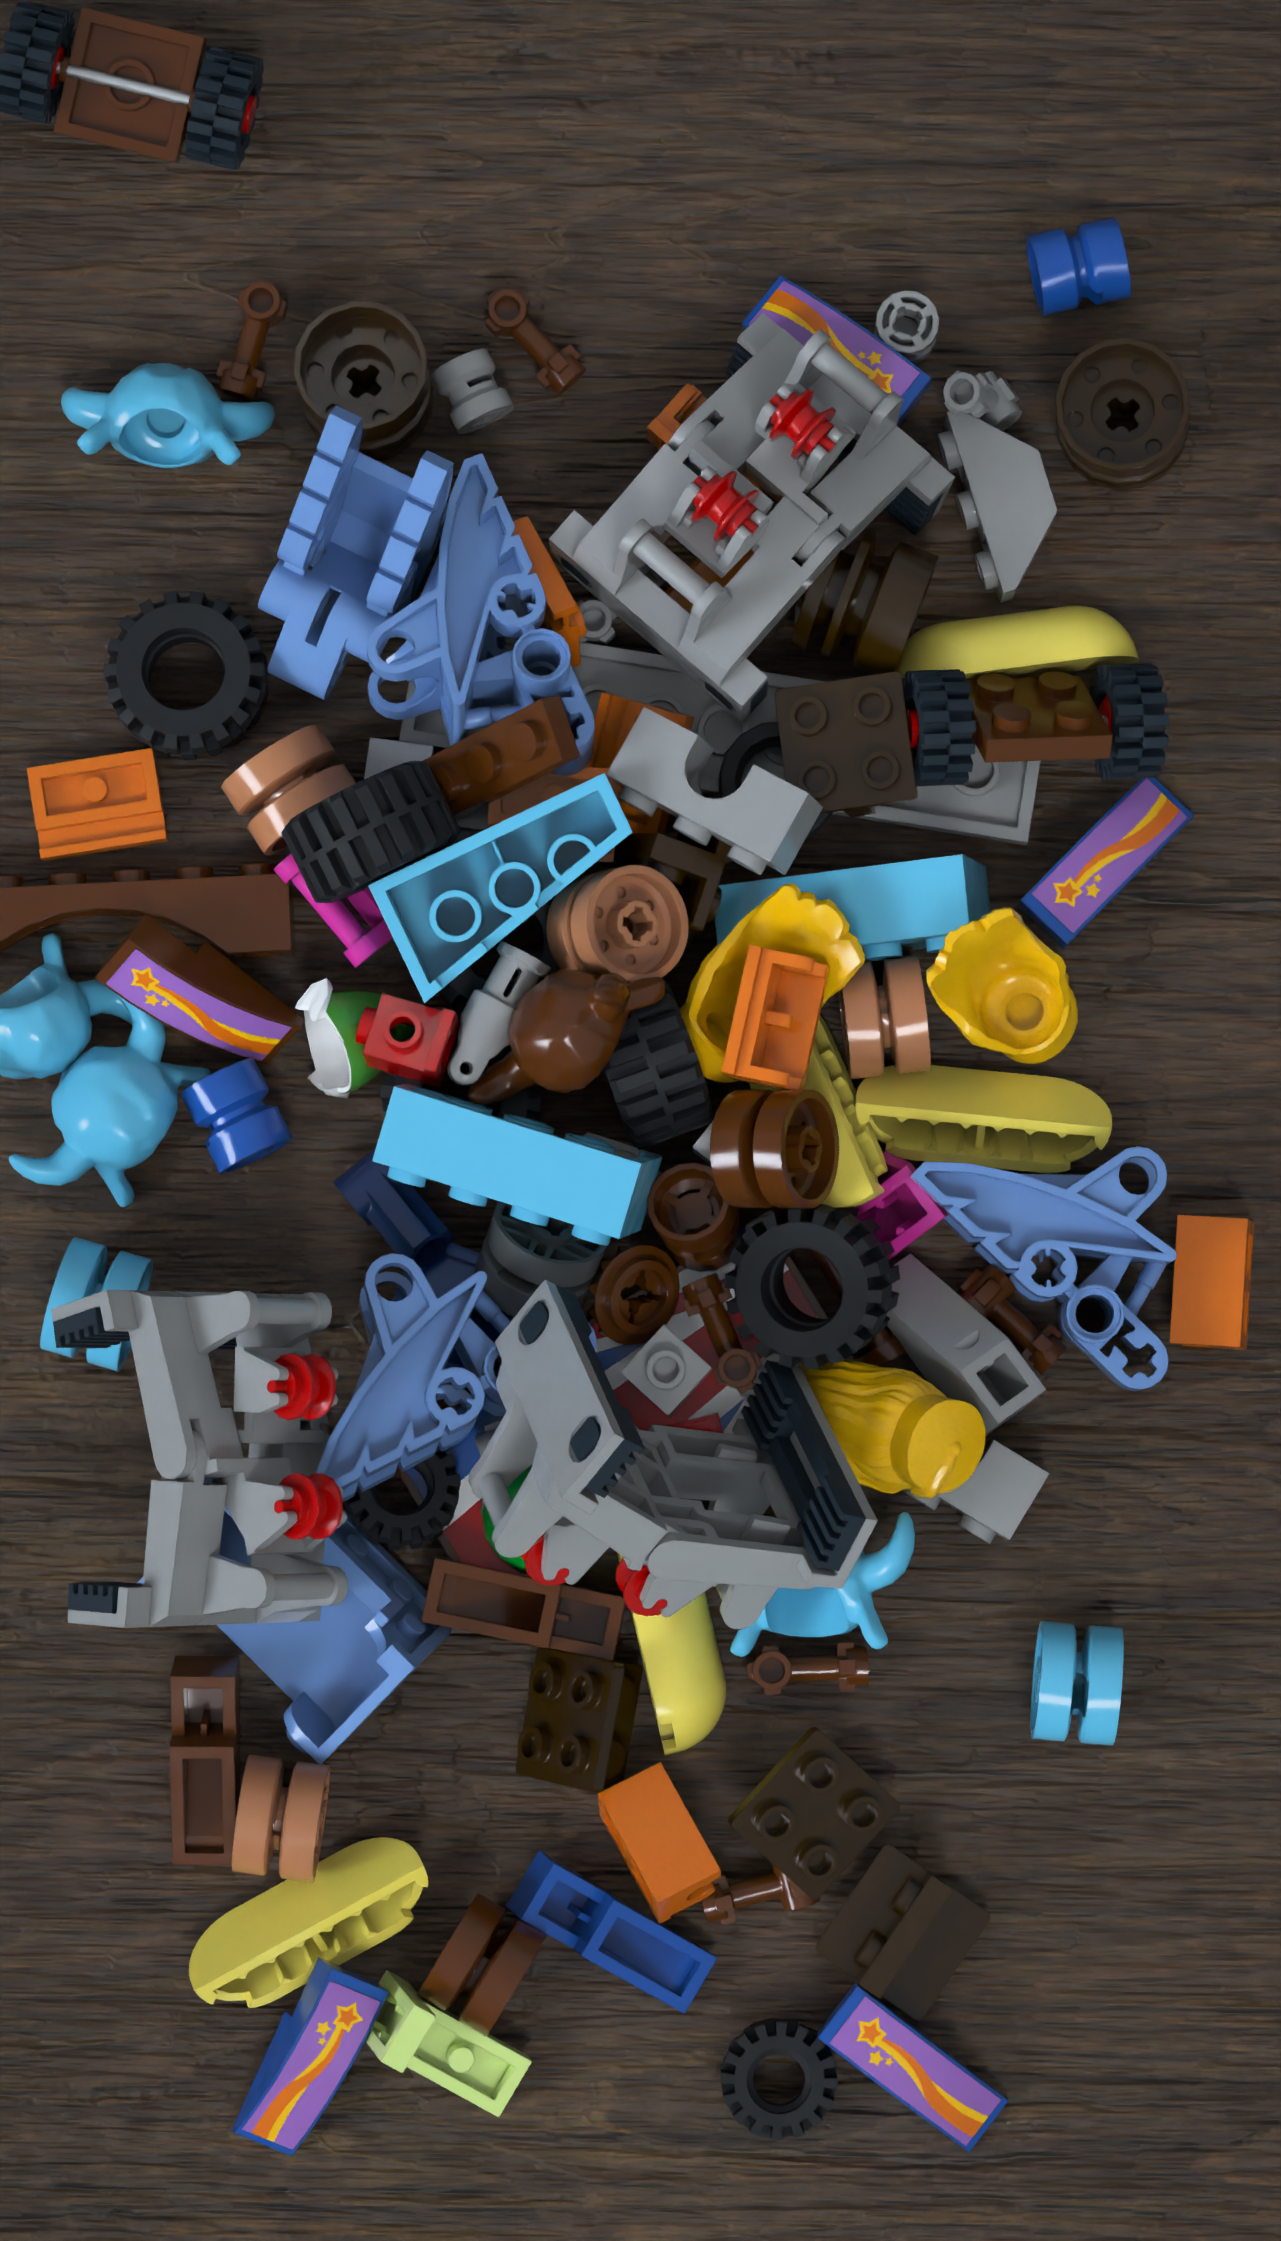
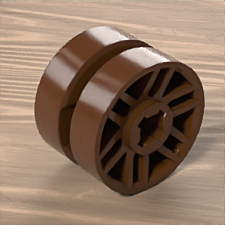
[710,1090,839,1208]
[416,1893,547,2037]

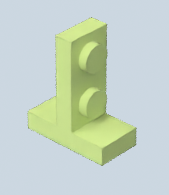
[365,1970,532,2117]

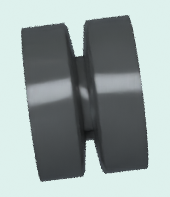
[474,1201,607,1317]

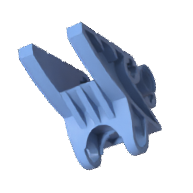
[258,405,454,701]
[367,453,595,776]
[910,1146,1177,1391]
[316,1253,597,1502]

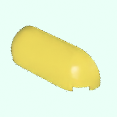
[895,605,1139,680]
[749,1015,888,1208]
[855,1065,1112,1173]
[617,1552,726,1755]
[189,1837,428,2008]

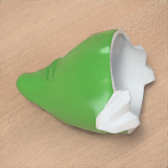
[295,978,426,1099]

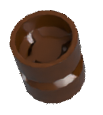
[647,1163,746,1272]

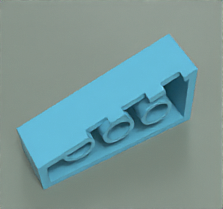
[368,773,633,1003]
[715,854,991,961]
[372,1083,662,1246]

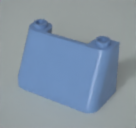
[137,1506,452,1764]

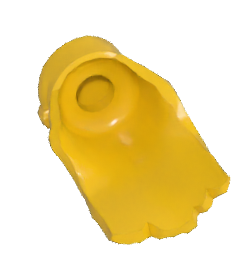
[679,883,865,1083]
[926,907,1078,1064]
[801,1360,986,1499]

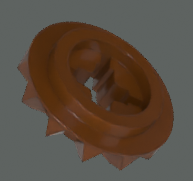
[587,1242,680,1345]

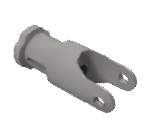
[447,941,552,1085]

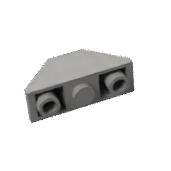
[937,411,1058,604]

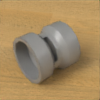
[874,290,939,364]
[431,348,514,434]

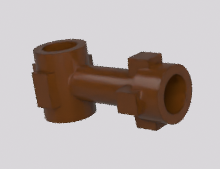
[216,278,288,401]
[485,289,586,395]
[958,1264,1068,1375]
[682,1273,763,1394]
[746,1642,869,1695]
[701,1863,821,1926]

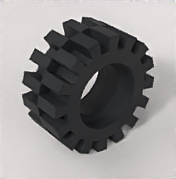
[344,1446,461,1551]
[721,2018,838,2140]

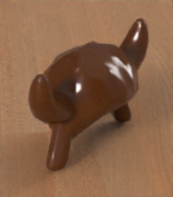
[468,968,665,1105]

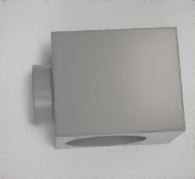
[621,1325,713,1417]

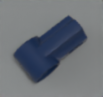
[333,1147,454,1268]

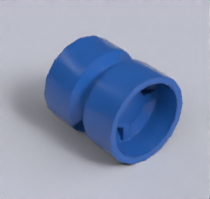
[1026,217,1131,316]
[180,1058,294,1175]

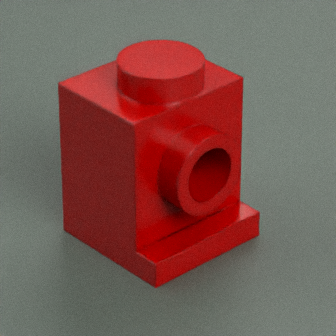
[356,993,460,1088]

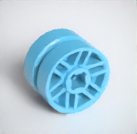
[40,1237,153,1372]
[1030,1621,1124,1746]

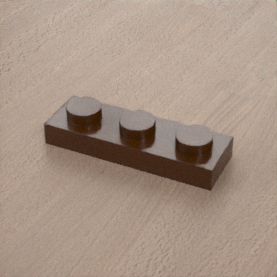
[423,695,581,820]

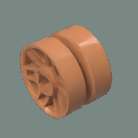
[221,724,356,856]
[546,865,689,983]
[838,954,931,1079]
[232,1754,331,1883]

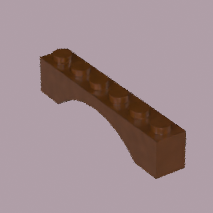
[0,864,296,960]

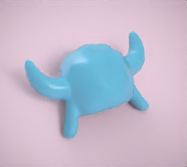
[61,363,275,469]
[0,932,132,1079]
[8,994,211,1207]
[730,1512,915,1657]

